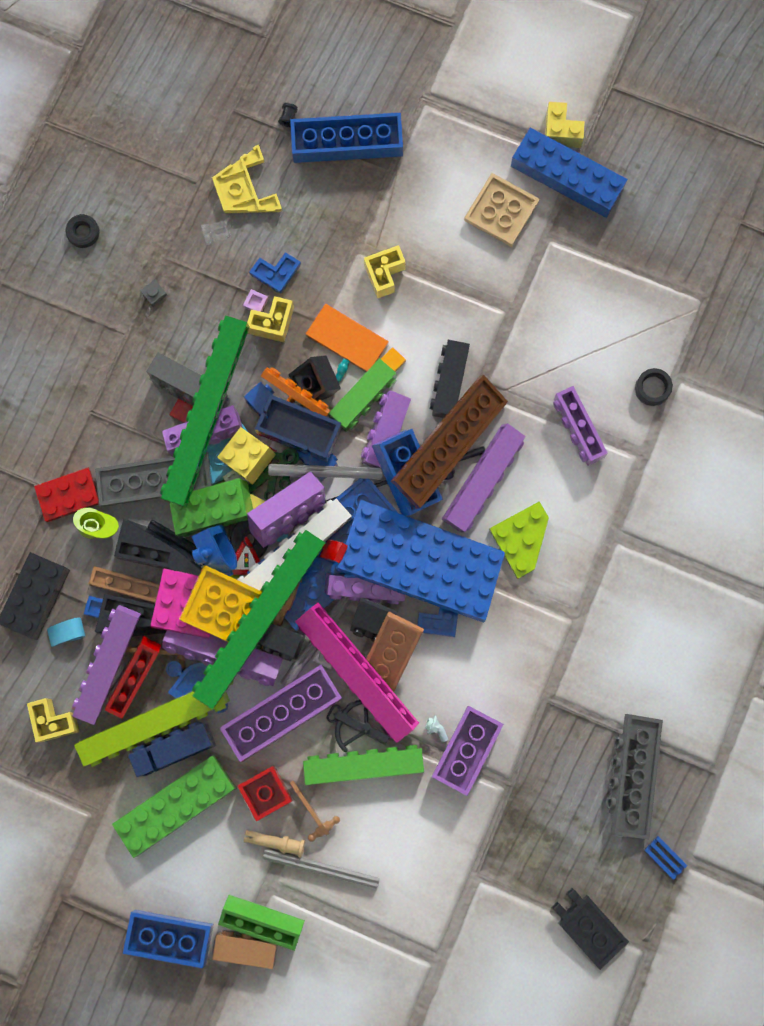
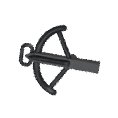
[326,700,389,752]

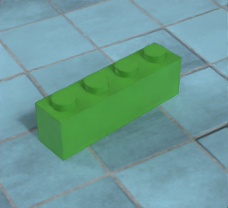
[329,358,397,432]
[218,895,305,951]

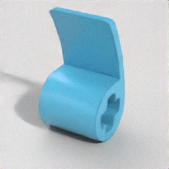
[47,618,86,647]

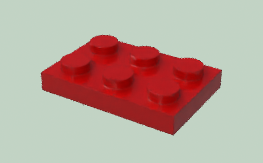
[34,467,99,522]

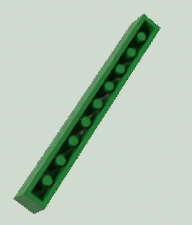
[160,315,250,508]
[191,530,325,710]

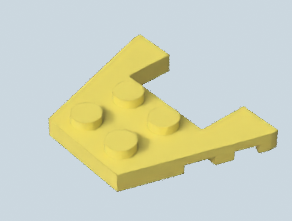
[212,145,282,213]

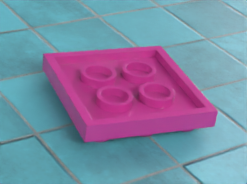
[151,569,210,639]

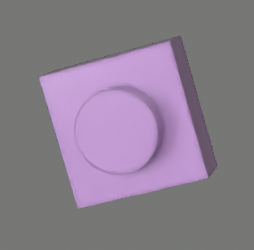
[243,289,268,312]

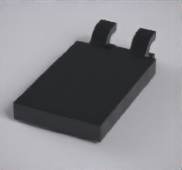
[552,888,629,970]

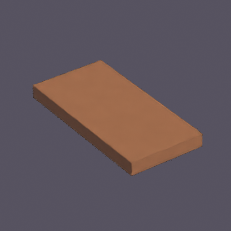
[366,612,424,692]

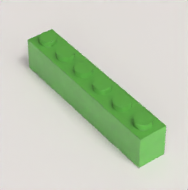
[303,745,424,785]

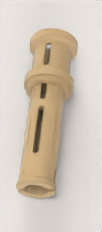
[244,830,305,858]

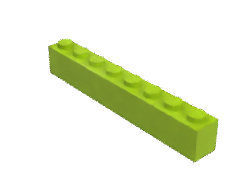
[74,691,230,767]

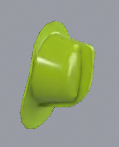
[73,508,119,539]

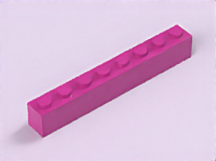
[295,603,419,743]

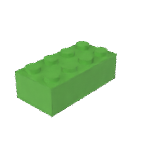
[169,478,253,537]

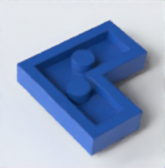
[249,252,301,294]
[417,607,458,637]

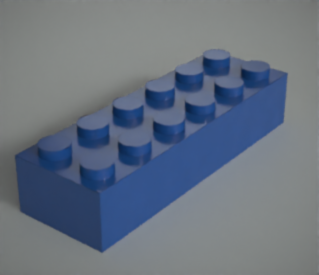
[290,113,403,163]
[510,127,628,218]

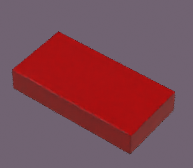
[319,539,348,563]

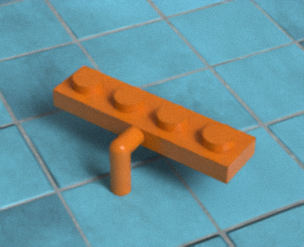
[261,367,330,416]

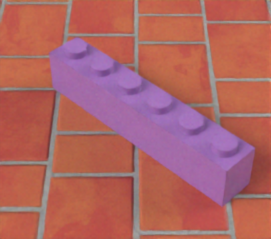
[442,423,526,532]
[71,605,141,725]
[162,631,283,686]

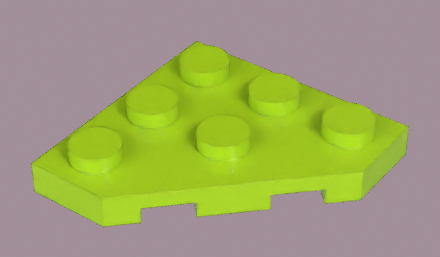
[489,501,549,579]

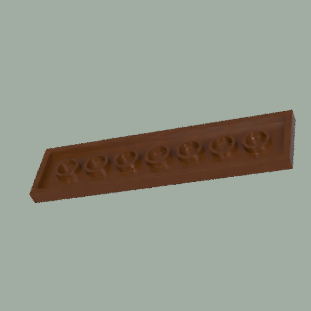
[391,374,508,509]

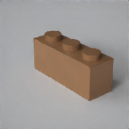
[212,930,278,969]

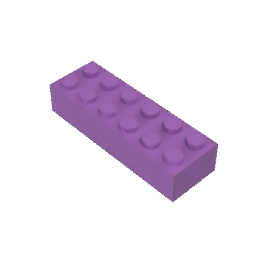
[220,665,342,762]

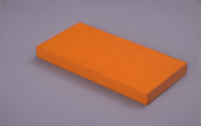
[306,303,389,372]

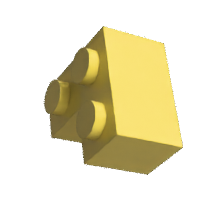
[545,102,585,148]
[364,245,406,299]
[247,296,294,342]
[27,698,80,742]

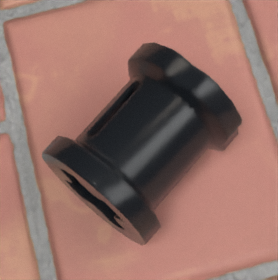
[278,103,298,127]

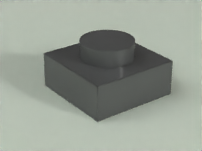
[140,279,167,306]

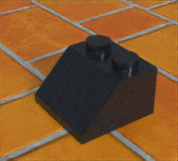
[288,355,341,408]
[350,597,398,642]

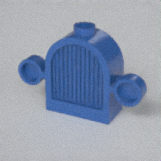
[192,525,237,576]
[166,661,228,713]

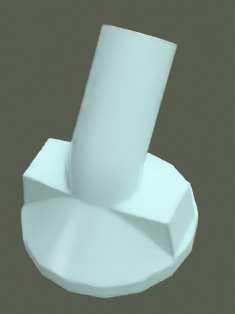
[425,715,448,742]

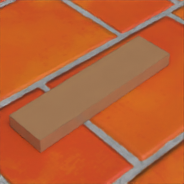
[88,566,160,604]

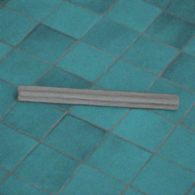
[268,464,383,479]
[280,596,352,687]
[263,848,379,889]

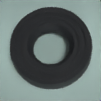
[65,214,100,248]

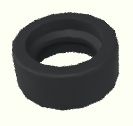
[635,368,673,406]

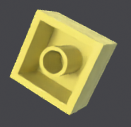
[217,427,276,485]

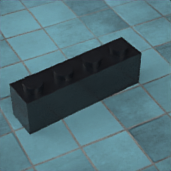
[429,339,470,418]

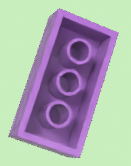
[247,471,325,548]
[431,706,504,796]

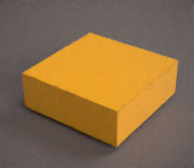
[381,347,406,372]

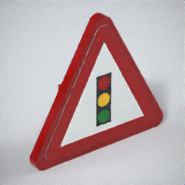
[232,537,260,575]

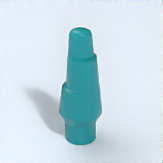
[336,358,350,383]

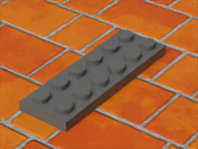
[95,451,212,507]

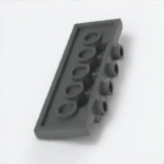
[607,714,663,840]

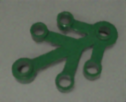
[248,448,299,500]

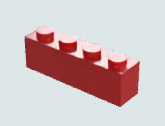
[105,636,161,719]

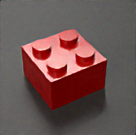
[238,766,293,821]

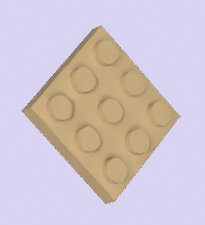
[464,173,540,247]

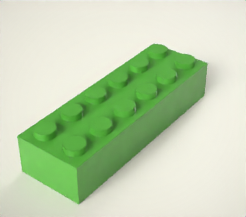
[112,755,237,858]

